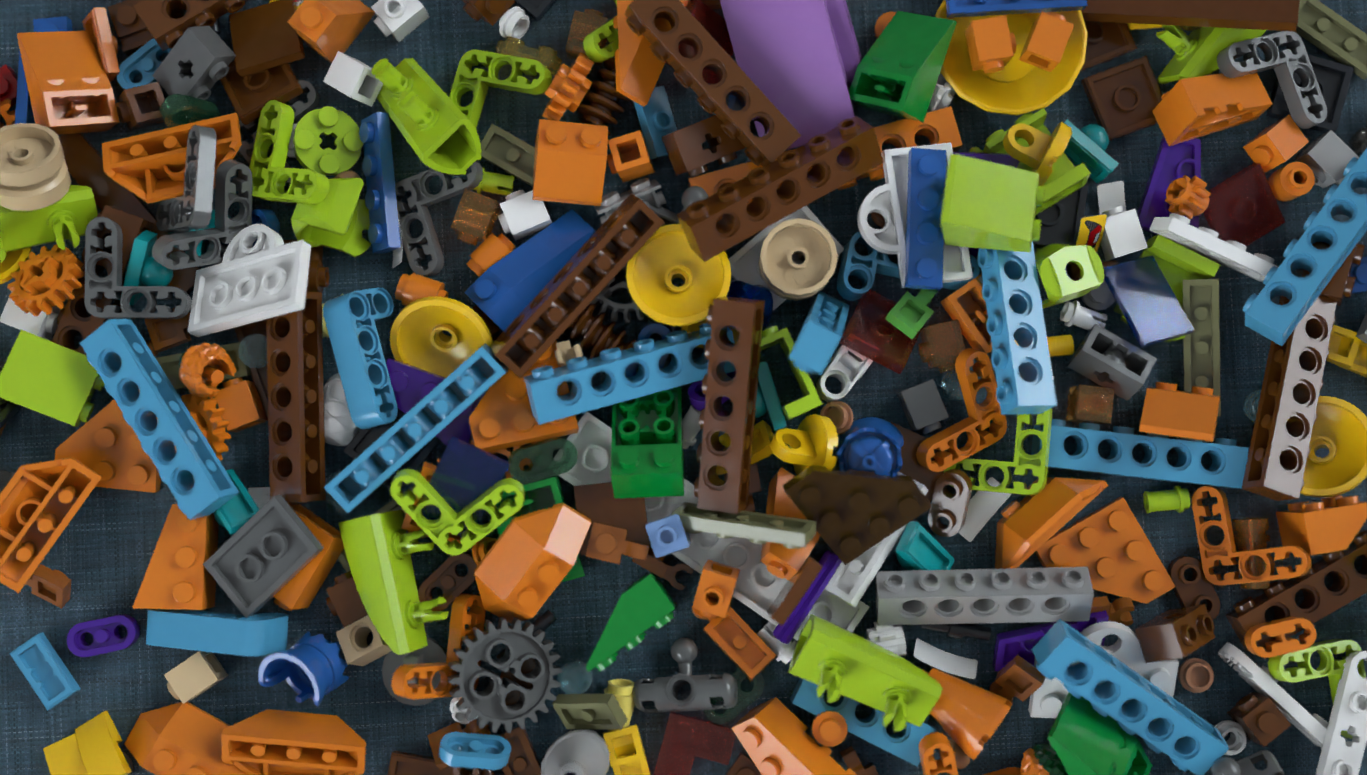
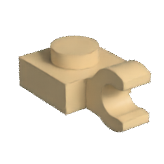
[554,340,583,366]

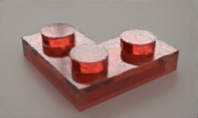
[653,712,736,775]

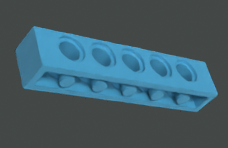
[1243,148,1367,346]
[977,241,1057,415]
[80,319,239,520]
[524,322,736,425]
[324,343,509,513]
[1031,419,1249,489]
[1032,619,1229,775]

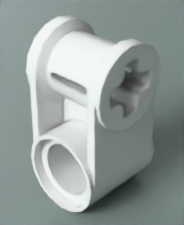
[816,336,876,402]

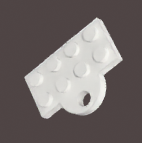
[857,142,973,288]
[188,224,311,337]
[1028,621,1179,721]

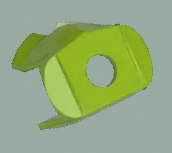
[291,178,371,257]
[1034,243,1104,309]

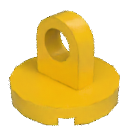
[1003,122,1072,186]
[770,414,839,475]

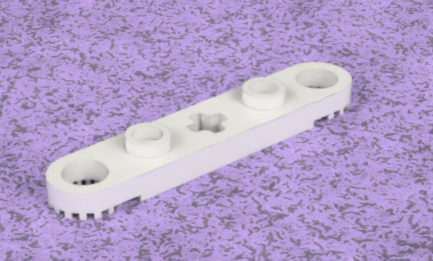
[1218,642,1328,750]
[1315,651,1367,775]

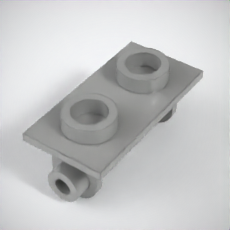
[594,178,666,224]

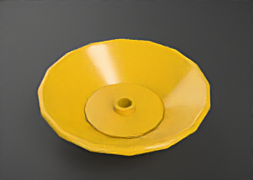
[935,0,1088,116]

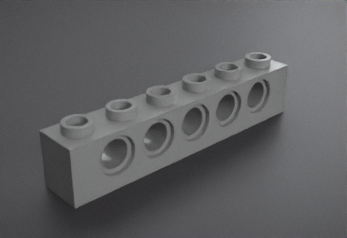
[875,567,1094,625]

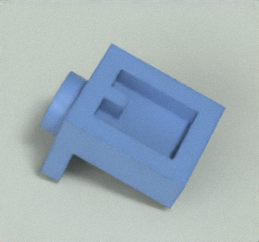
[646,514,692,558]

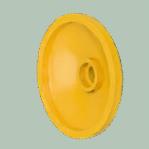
[626,224,731,326]
[390,296,493,378]
[1300,396,1367,497]

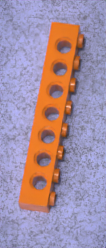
[688,106,963,223]

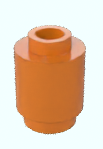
[1268,162,1315,202]
[466,233,516,277]
[395,273,449,306]

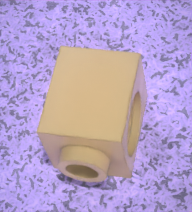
[336,615,392,666]
[164,651,228,704]

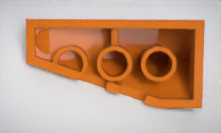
[613,0,691,106]

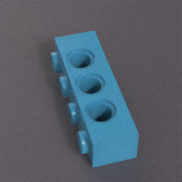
[789,291,850,375]
[790,678,936,767]

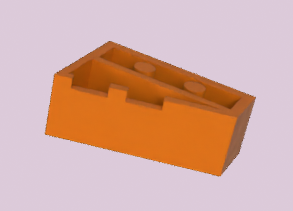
[132,504,219,610]

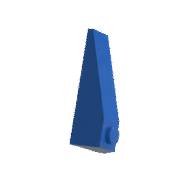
[464,209,596,331]

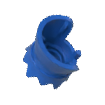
[836,417,904,477]
[258,631,349,707]

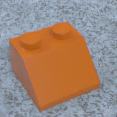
[532,119,608,207]
[1139,382,1220,441]

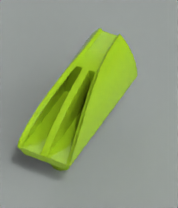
[1156,25,1266,84]
[372,58,481,175]
[0,185,98,262]
[338,509,449,655]
[788,614,943,731]

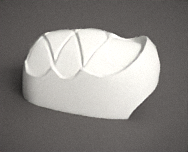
[324,373,361,447]

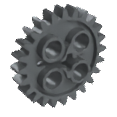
[447,617,562,733]

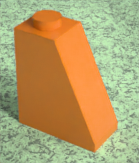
[288,0,375,64]
[760,467,821,580]
[273,502,344,611]

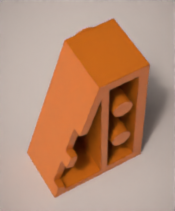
[1152,73,1272,146]
[732,697,857,775]

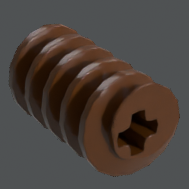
[576,58,631,136]
[563,304,636,358]

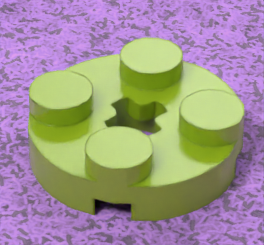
[293,106,363,176]

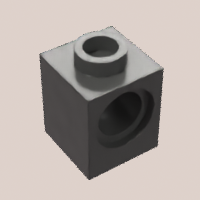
[896,379,948,434]

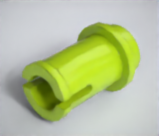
[473,167,515,196]
[1143,485,1190,513]

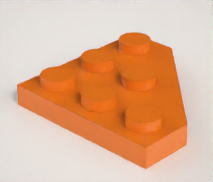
[469,340,579,454]
[55,391,161,493]
[1035,497,1176,604]

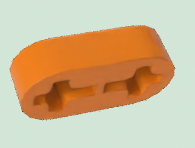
[1244,617,1316,658]

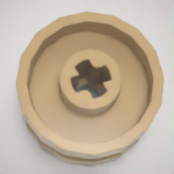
[0,123,71,211]
[758,218,838,301]

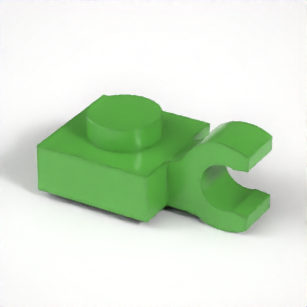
[885,289,938,339]

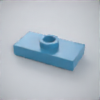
[633,86,677,160]
[9,632,81,711]

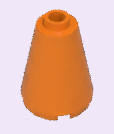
[923,668,1013,761]

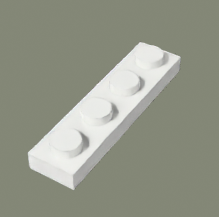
[1150,213,1278,282]
[825,472,929,607]

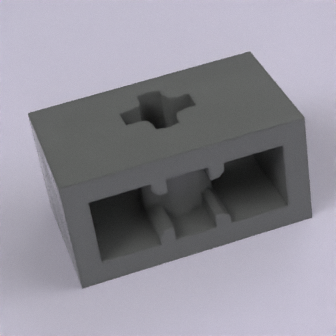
[152,26,236,106]
[1067,324,1157,401]

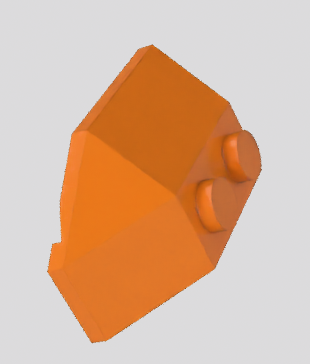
[102,113,242,204]
[0,457,102,593]
[995,477,1109,569]
[474,502,592,623]
[124,702,249,775]
[221,709,366,775]

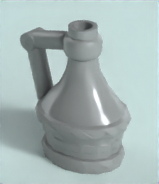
[541,729,610,775]

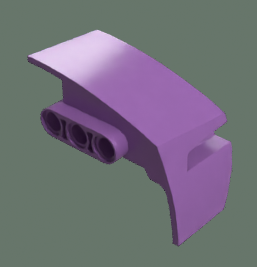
[720,0,862,149]

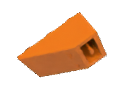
[17,31,119,135]

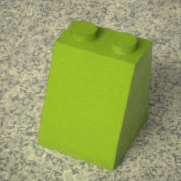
[941,154,1045,253]

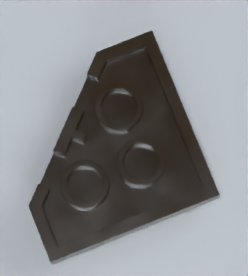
[783,465,932,565]

